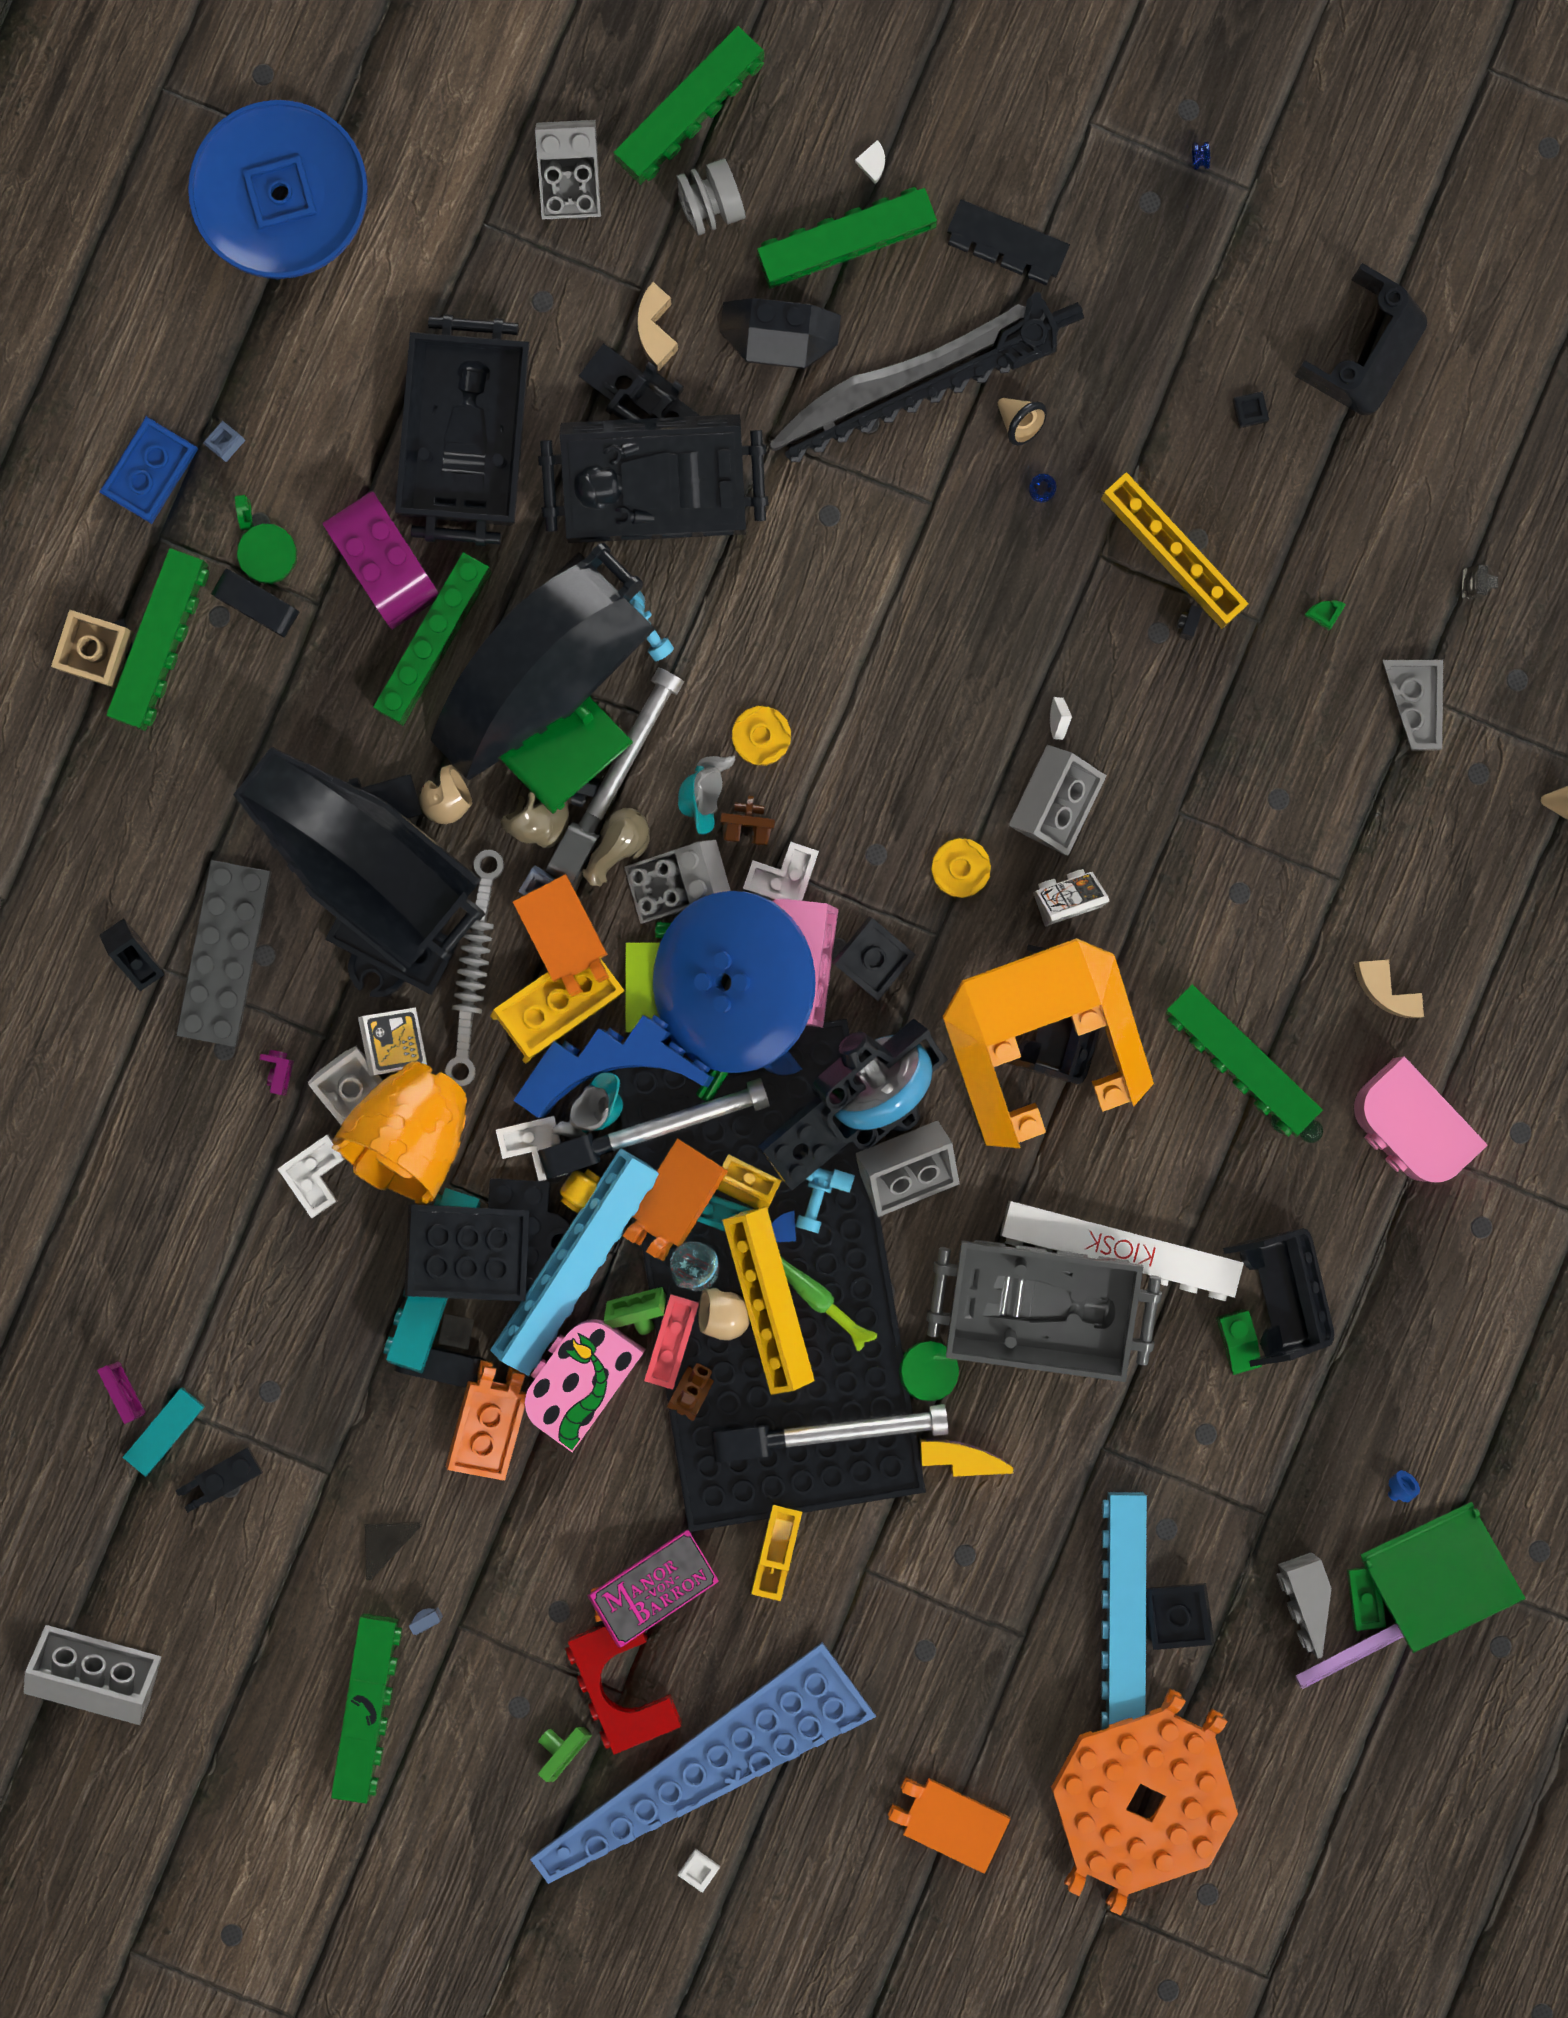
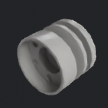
[676,158,746,236]

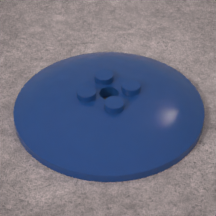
[188,100,368,279]
[653,891,816,1073]

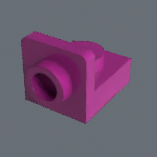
[259,1049,294,1096]

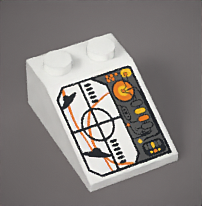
[1034,869,1110,926]

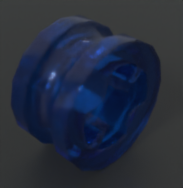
[1192,142,1210,170]
[1029,474,1057,503]

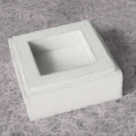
[678,1848,720,1893]

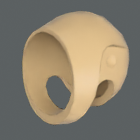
[419,765,472,824]
[698,1288,750,1340]

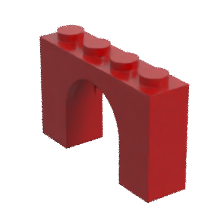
[565,1624,682,1755]

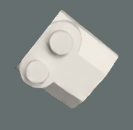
[308,1046,383,1125]

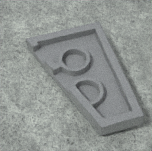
[1383,660,1443,750]

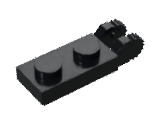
[175,1447,263,1513]

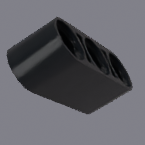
[211,568,300,638]
[394,1347,486,1388]

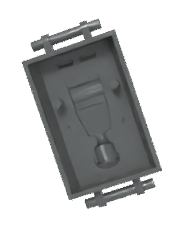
[926,1240,1162,1382]

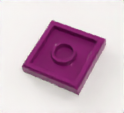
[97,1361,146,1424]

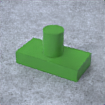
[604,1287,666,1335]
[538,1727,592,1782]

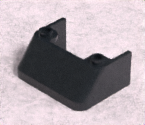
[1295,263,1427,415]
[1005,944,1100,1084]
[1223,1228,1334,1367]

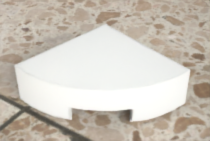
[855,140,885,184]
[1050,697,1072,740]

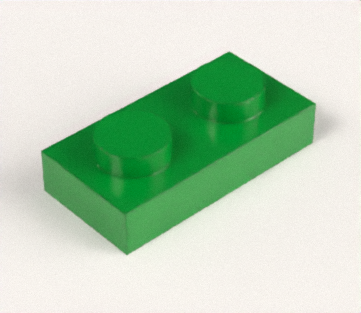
[1347,1567,1386,1631]

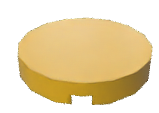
[732,706,791,766]
[931,838,991,898]

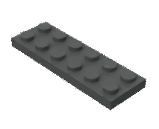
[176,860,271,1047]

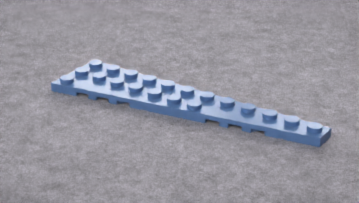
[530,1642,876,1884]

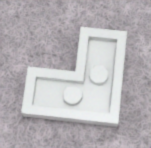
[743,842,819,901]
[496,1116,568,1181]
[278,1135,345,1218]

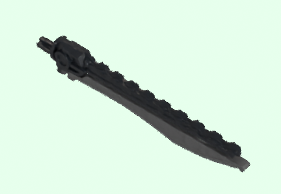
[770,292,1084,462]

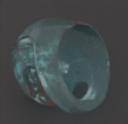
[670,1242,720,1291]

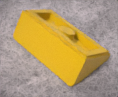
[717,1154,782,1210]

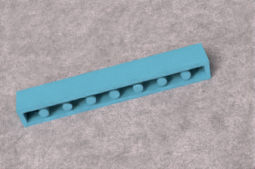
[490,1148,659,1376]
[1101,1492,1147,1730]

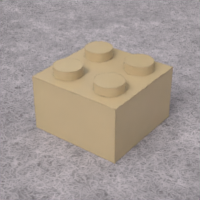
[51,610,134,689]

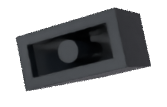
[99,918,165,991]

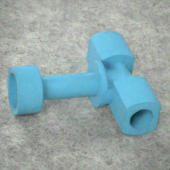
[629,591,674,661]
[795,1168,855,1233]

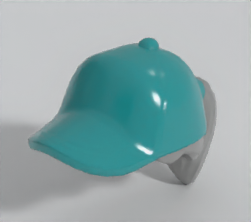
[678,756,735,834]
[551,1072,623,1139]

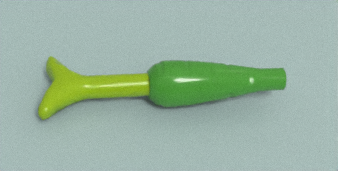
[780,1256,877,1351]

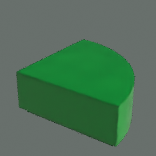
[235,495,253,531]
[1304,600,1346,631]

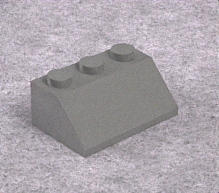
[1009,745,1106,856]
[856,1120,960,1217]

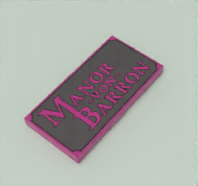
[587,1530,719,1648]

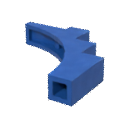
[513,1015,715,1118]

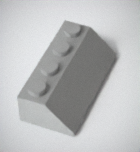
[24,1625,161,1725]

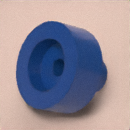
[1388,1470,1420,1502]

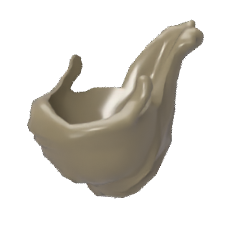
[501,792,570,848]
[582,808,650,886]

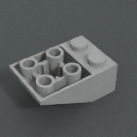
[535,120,601,220]
[624,840,731,924]
[1276,1552,1332,1659]

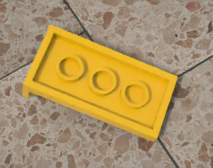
[490,959,625,1064]

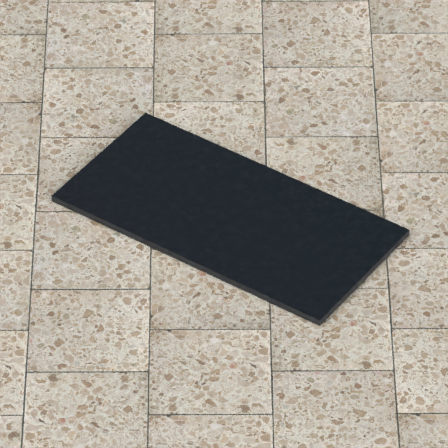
[613,1019,926,1532]

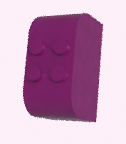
[322,491,439,630]

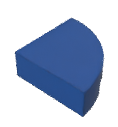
[764,1051,802,1075]
[772,1211,796,1242]

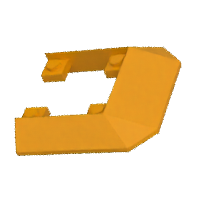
[942,938,1154,1148]

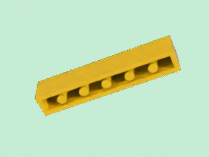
[1101,472,1248,629]
[722,1207,815,1395]

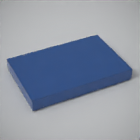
[100,416,198,524]

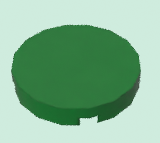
[237,524,298,584]
[899,1341,959,1402]

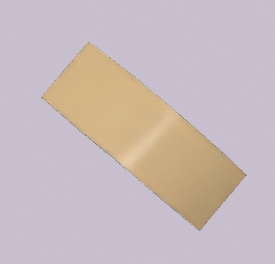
[638,282,678,372]
[1354,960,1424,1018]

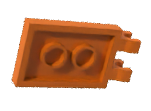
[513,874,610,997]
[623,1138,728,1261]
[446,1360,527,1481]
[887,1776,1011,1874]

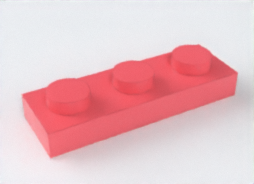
[644,1294,700,1390]

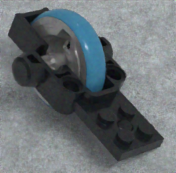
[758,1019,948,1190]

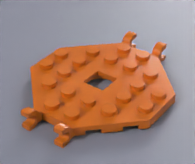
[1051,1688,1238,1916]

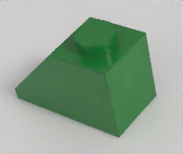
[1215,1309,1262,1375]

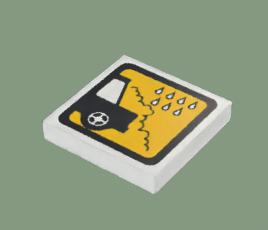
[358,1007,427,1076]

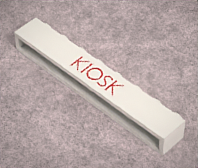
[1000,1201,1244,1301]

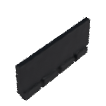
[947,199,1070,286]

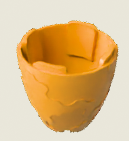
[332,1061,467,1205]

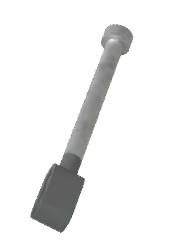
[546,667,684,886]

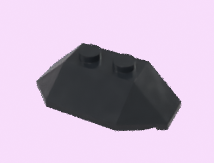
[720,298,841,369]

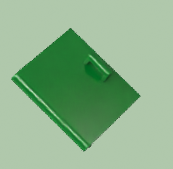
[498,697,633,814]
[1360,1502,1526,1653]

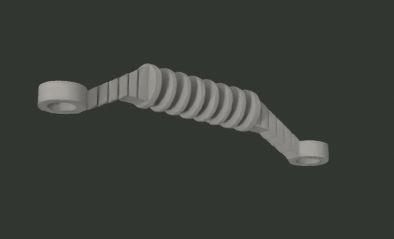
[445,850,504,1086]

